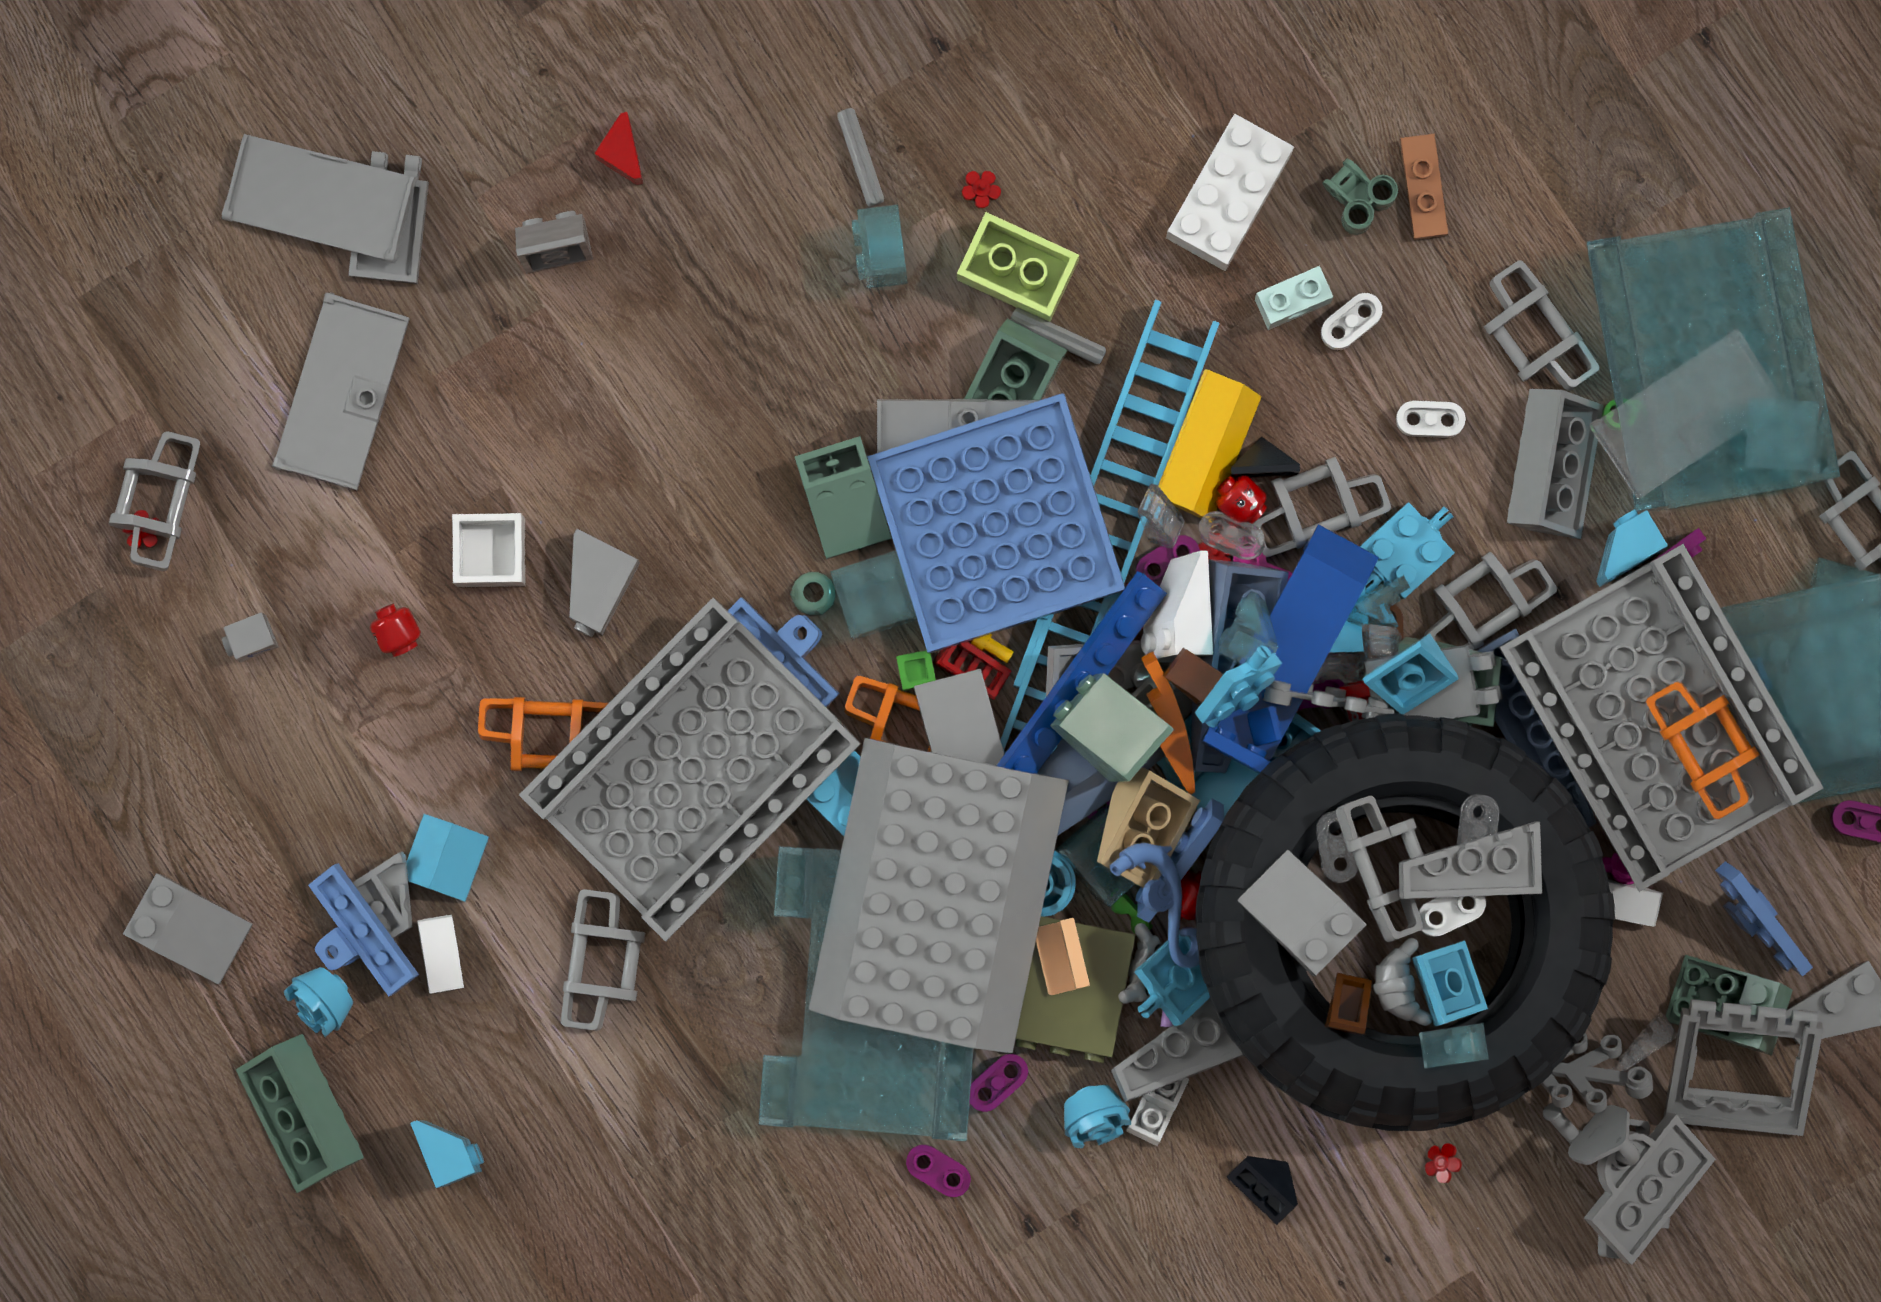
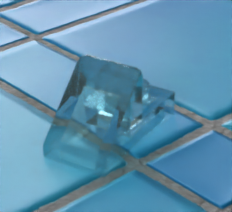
[1346,575,1410,633]
[1419,1023,1489,1068]

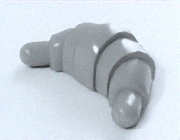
[1118,923,1162,1004]
[1373,938,1432,1026]

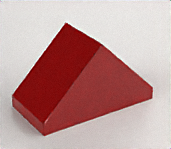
[594,112,643,185]

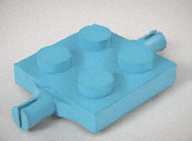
[1359,502,1455,599]
[1195,645,1282,728]
[1134,930,1210,1026]

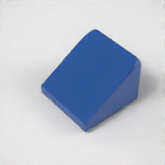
[1247,705,1283,746]

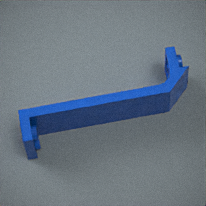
[1201,524,1379,774]

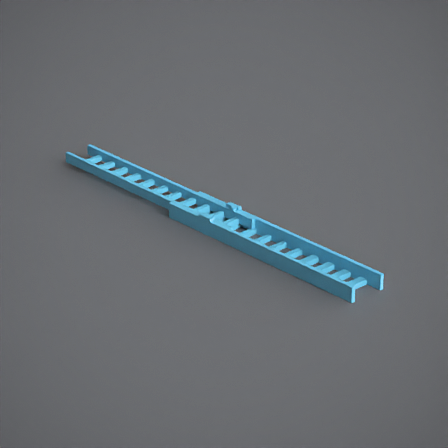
[1001,300,1219,759]

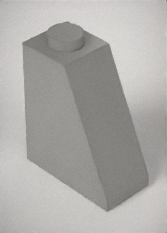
[569,529,640,637]

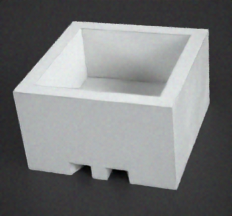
[452,513,526,587]

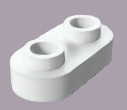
[1321,293,1382,350]
[1396,401,1466,438]
[1418,896,1486,937]

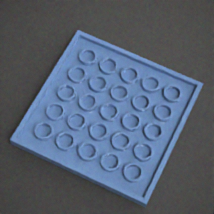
[867,393,1125,654]

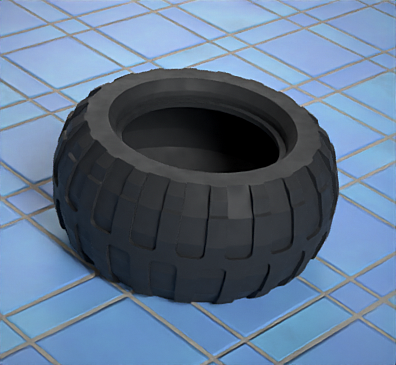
[1196,714,1615,1131]

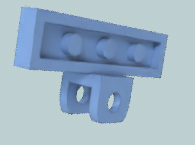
[728,597,840,707]
[1135,798,1224,923]
[1715,861,1813,976]
[308,863,419,997]

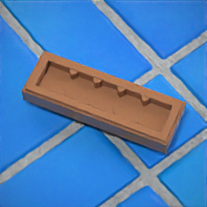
[1400,134,1448,240]

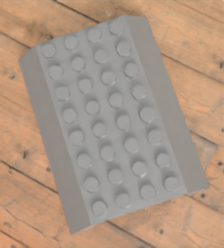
[1499,544,1823,892]
[519,598,861,942]
[809,738,1069,1053]

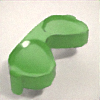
[1111,892,1153,934]

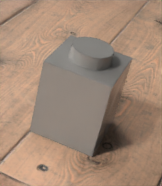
[222,612,279,662]

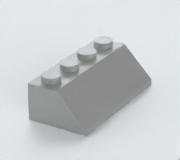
[1507,389,1604,539]

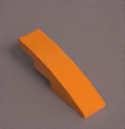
[1141,651,1195,794]

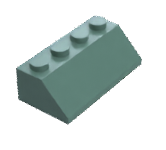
[236,1034,364,1193]

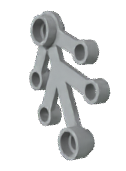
[1263,680,1395,719]
[1541,1033,1653,1113]

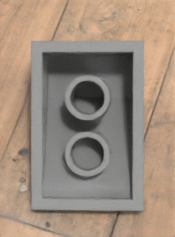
[515,211,593,273]
[1237,850,1367,977]
[123,873,253,985]

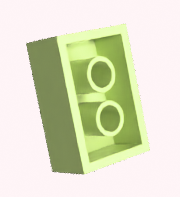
[957,212,1079,322]

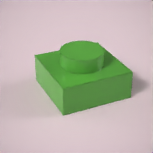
[896,650,936,691]

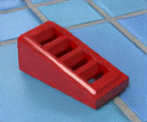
[933,642,1012,700]

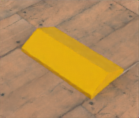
[1154,369,1262,523]

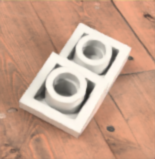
[1608,879,1663,927]
[417,915,464,994]
[1126,1078,1189,1146]

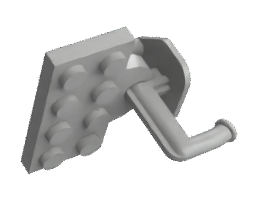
[1543,1103,1716,1265]

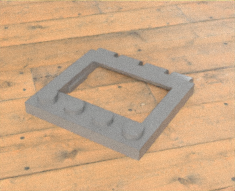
[1664,999,1823,1136]

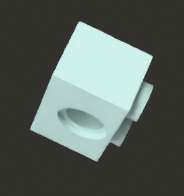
[1255,266,1333,330]

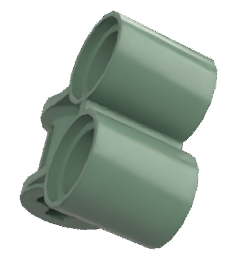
[1322,158,1398,235]

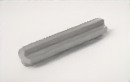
[837,108,884,207]
[1010,308,1106,364]

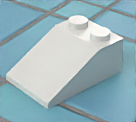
[1141,551,1213,662]

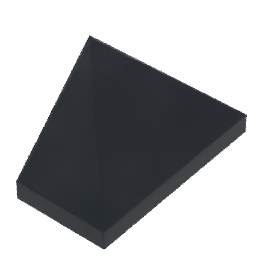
[1230,437,1300,478]
[1227,1156,1298,1225]

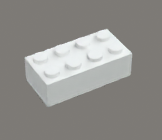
[1166,113,1294,271]

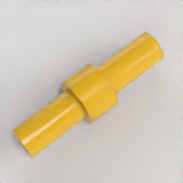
[970,634,1014,663]

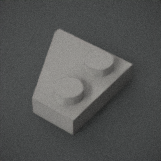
[352,852,413,939]

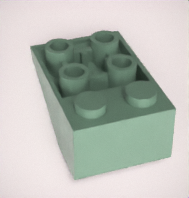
[795,436,892,559]
[1664,955,1793,1056]

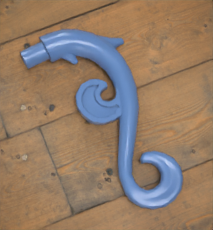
[1110,843,1199,968]

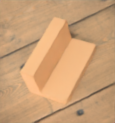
[1036,918,1090,995]

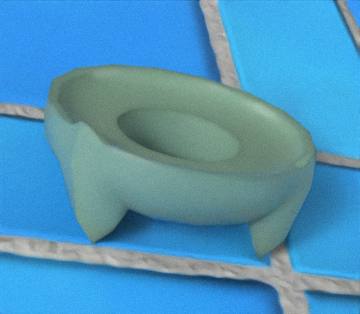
[790,572,835,616]

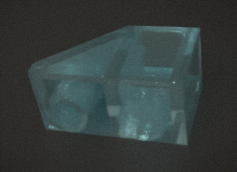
[1217,591,1278,666]

